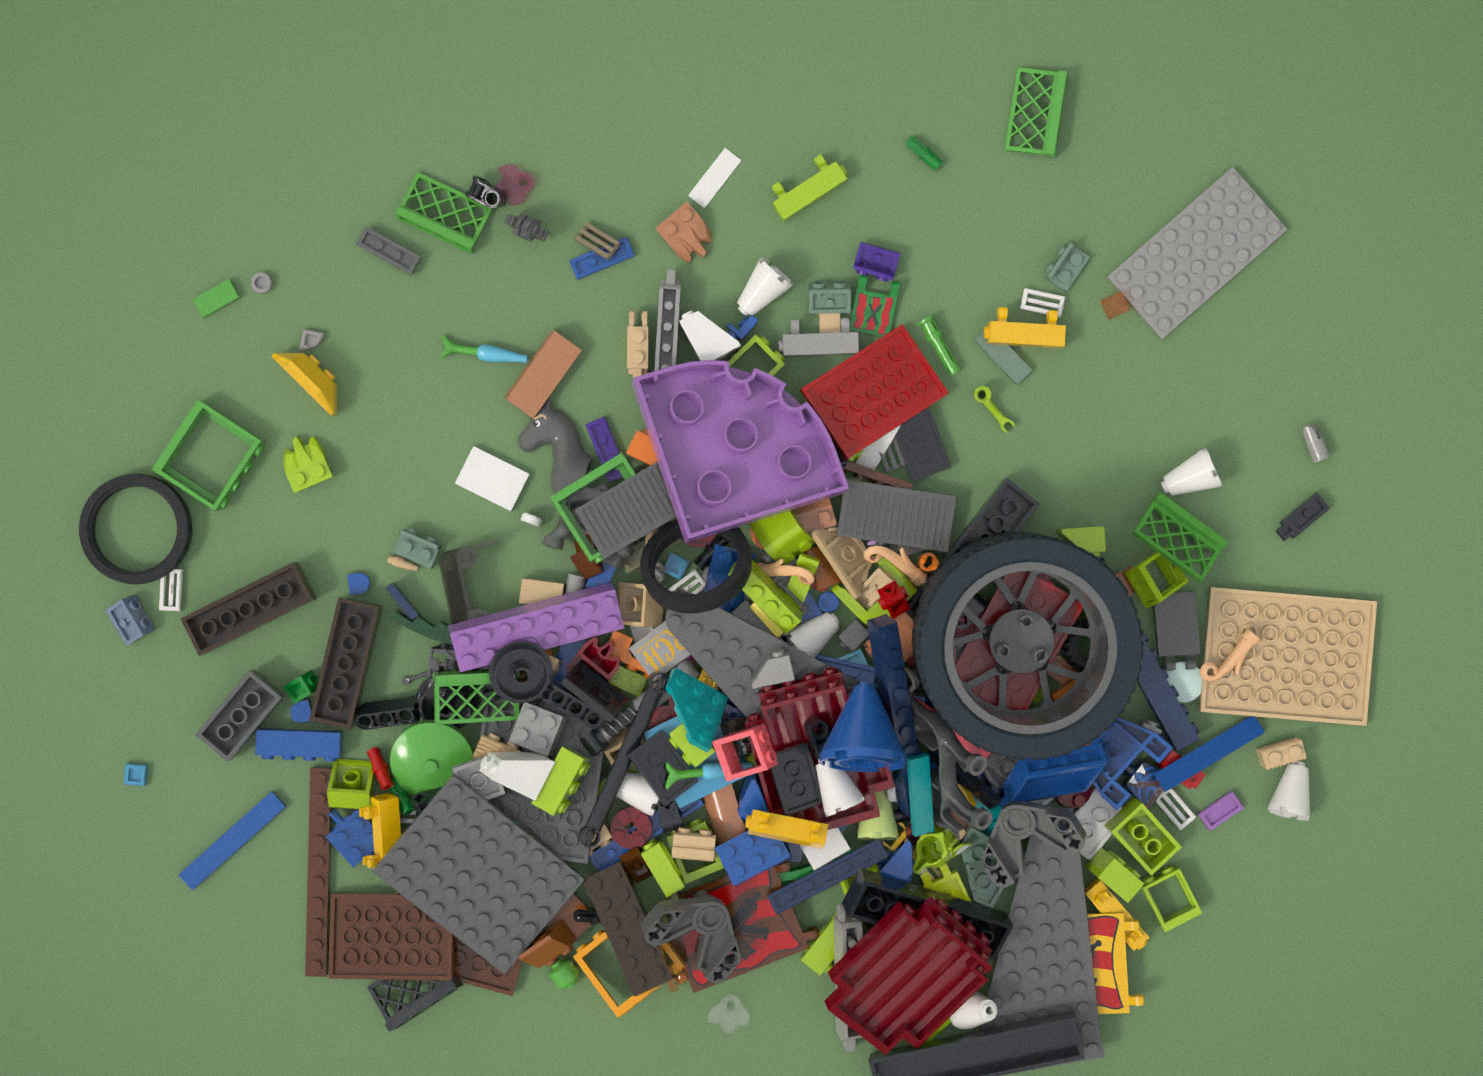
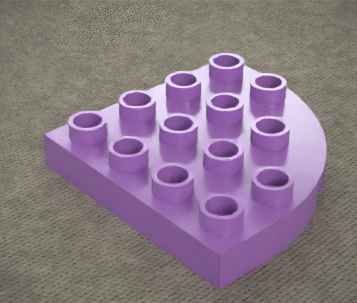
[631,360,849,543]

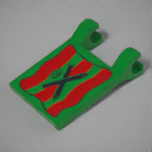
[849,275,900,337]

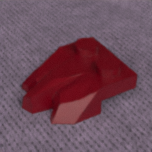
[566,636,620,682]

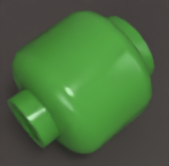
[549,958,579,990]

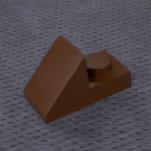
[570,534,604,580]
[619,846,653,883]

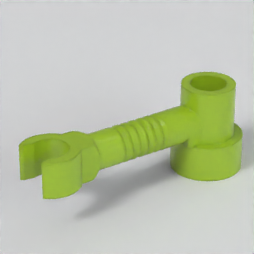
[973,386,1015,433]

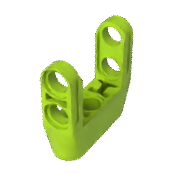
[831,554,917,626]

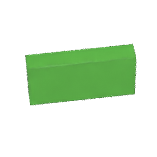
[192,279,240,318]

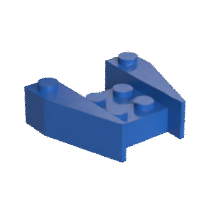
[1090,717,1174,810]

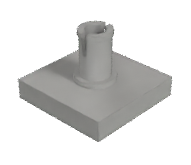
[451,754,505,800]

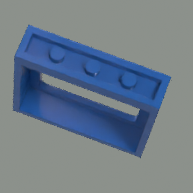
[1002,743,1107,803]

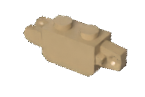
[627,311,649,378]

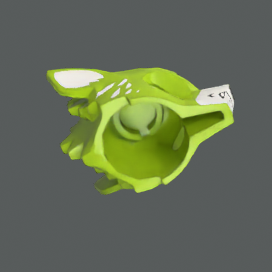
[913,823,972,875]

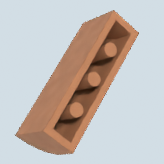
[504,330,582,418]
[702,783,746,846]

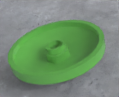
[390,720,474,799]

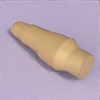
[387,555,418,571]

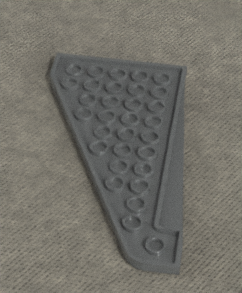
[666,587,880,718]
[978,806,1105,1073]

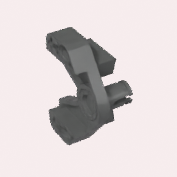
[981,800,1086,888]
[641,890,741,984]

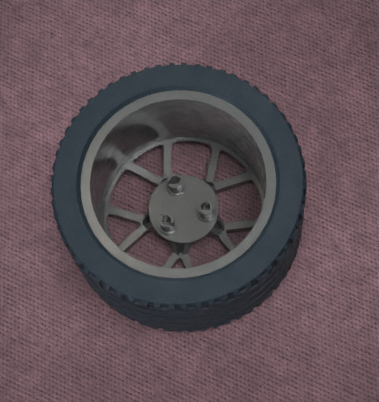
[912,532,1144,761]

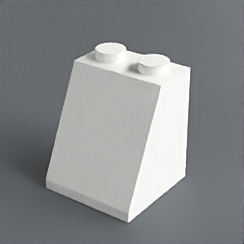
[679,310,741,361]
[479,752,555,800]

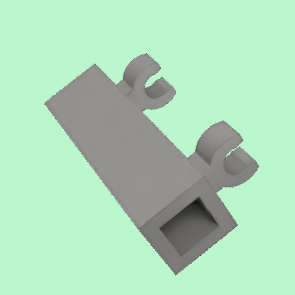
[779,318,859,357]

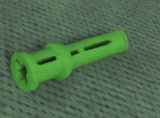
[917,314,961,376]

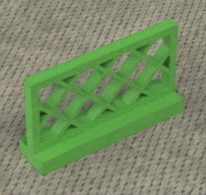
[1005,67,1068,158]
[395,172,493,254]
[1132,492,1228,583]
[433,669,520,725]

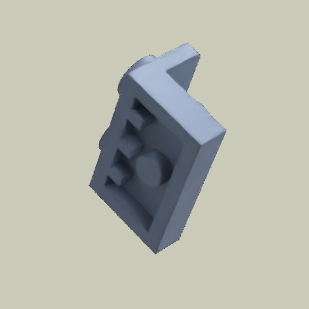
[105,594,155,646]

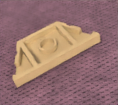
[809,527,872,599]

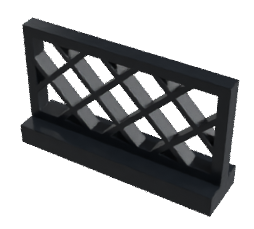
[928,749,1004,810]
[367,973,464,1032]

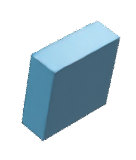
[663,552,690,580]
[124,763,148,786]

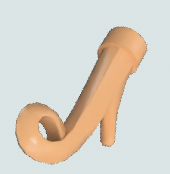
[864,545,927,587]
[756,559,815,585]
[1200,629,1260,682]

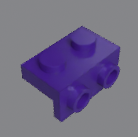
[853,241,901,282]

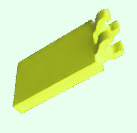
[919,863,971,902]

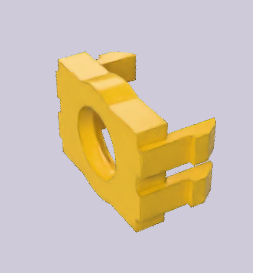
[882,822,910,852]

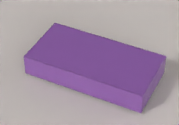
[1197,790,1244,831]

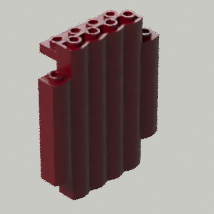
[745,666,894,830]
[824,895,993,1055]

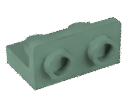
[1045,242,1090,292]
[808,280,851,314]
[393,527,441,569]

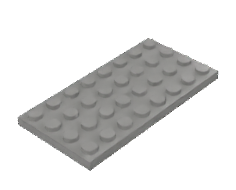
[1106,167,1288,340]

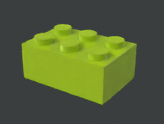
[531,747,591,816]
[1104,797,1182,876]

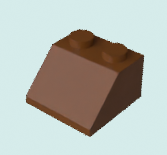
[518,919,576,968]

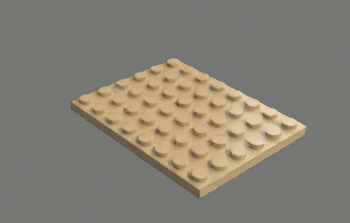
[1199,587,1377,726]

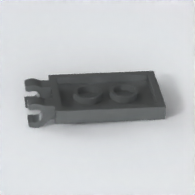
[1153,592,1201,671]

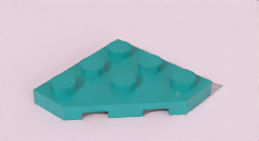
[665,667,728,752]

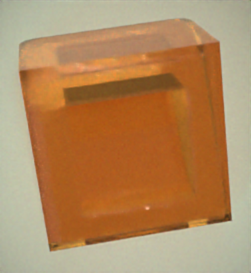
[1100,291,1130,320]

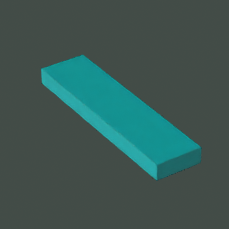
[907,753,934,837]

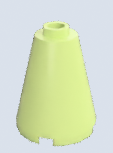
[857,789,899,840]

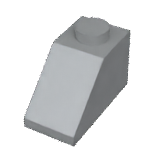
[752,649,795,689]

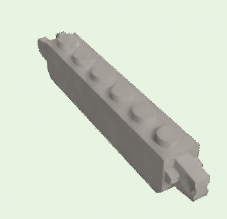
[654,270,681,371]
[834,903,862,1052]

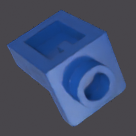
[726,315,759,341]

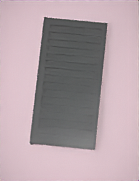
[575,462,676,559]
[837,480,957,552]

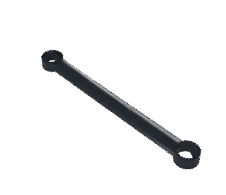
[578,671,669,848]

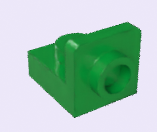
[283,670,319,704]

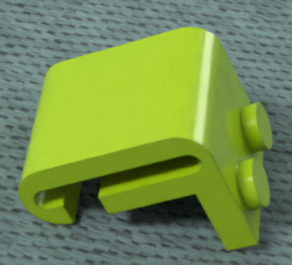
[749,510,815,565]

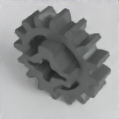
[503,213,549,242]

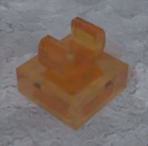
[668,972,687,993]

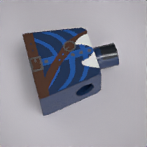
[1123,760,1164,810]

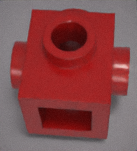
[877,581,911,619]

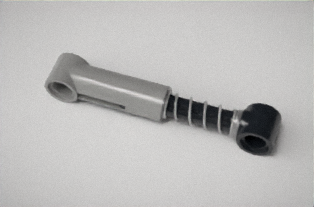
[580,658,700,758]

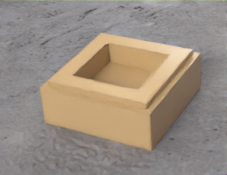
[819,313,840,333]

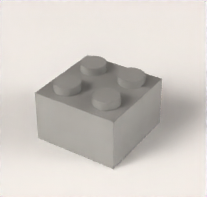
[509,702,567,757]

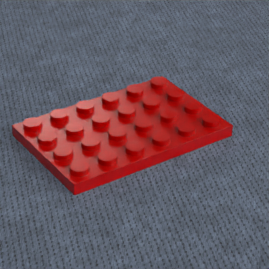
[800,324,949,460]

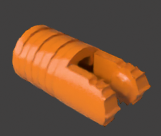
[917,553,939,571]

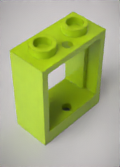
[728,335,785,376]
[1125,546,1189,609]
[666,818,724,884]
[641,838,685,898]
[1141,865,1202,932]

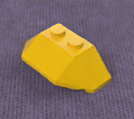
[271,353,337,416]

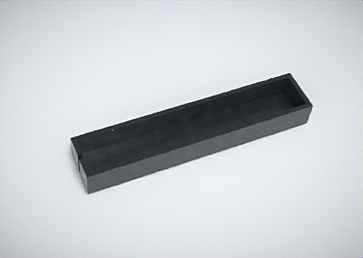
[869,1011,1085,1076]

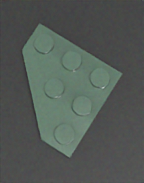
[959,825,1004,908]

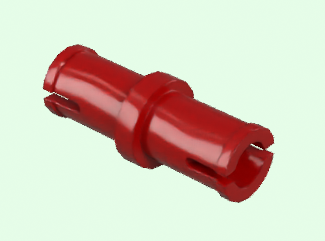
[367,747,394,790]

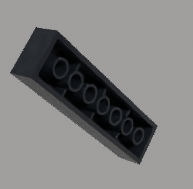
[906,478,1040,619]
[842,868,1013,960]

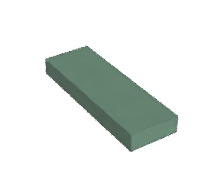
[974,331,1032,385]

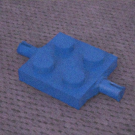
[325,809,374,868]

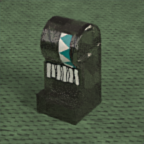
[720,716,752,758]

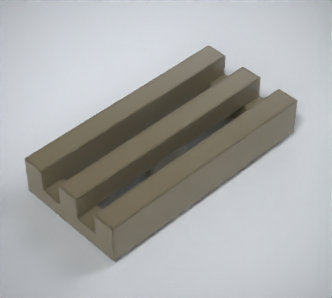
[574,222,620,261]

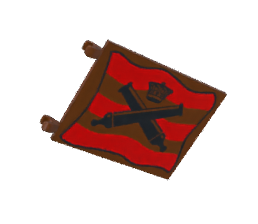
[655,860,819,993]

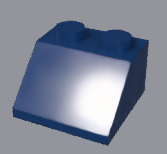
[737,765,769,821]
[877,837,913,883]

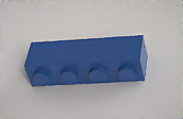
[255,728,344,761]

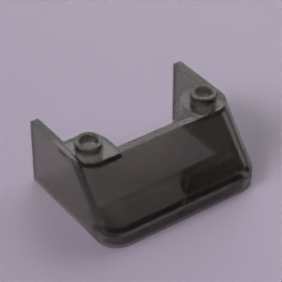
[438,540,499,624]

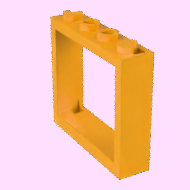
[573,912,687,1018]

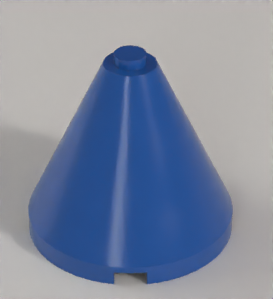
[819,682,907,772]

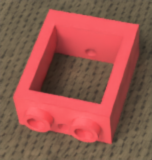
[712,724,778,781]

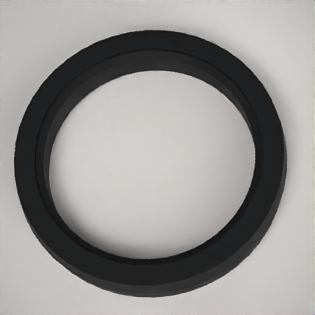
[79,474,192,584]
[640,519,752,614]

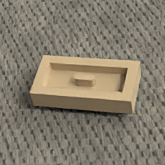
[856,566,896,610]

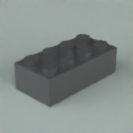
[196,669,286,762]

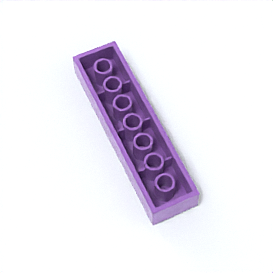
[448,582,624,672]

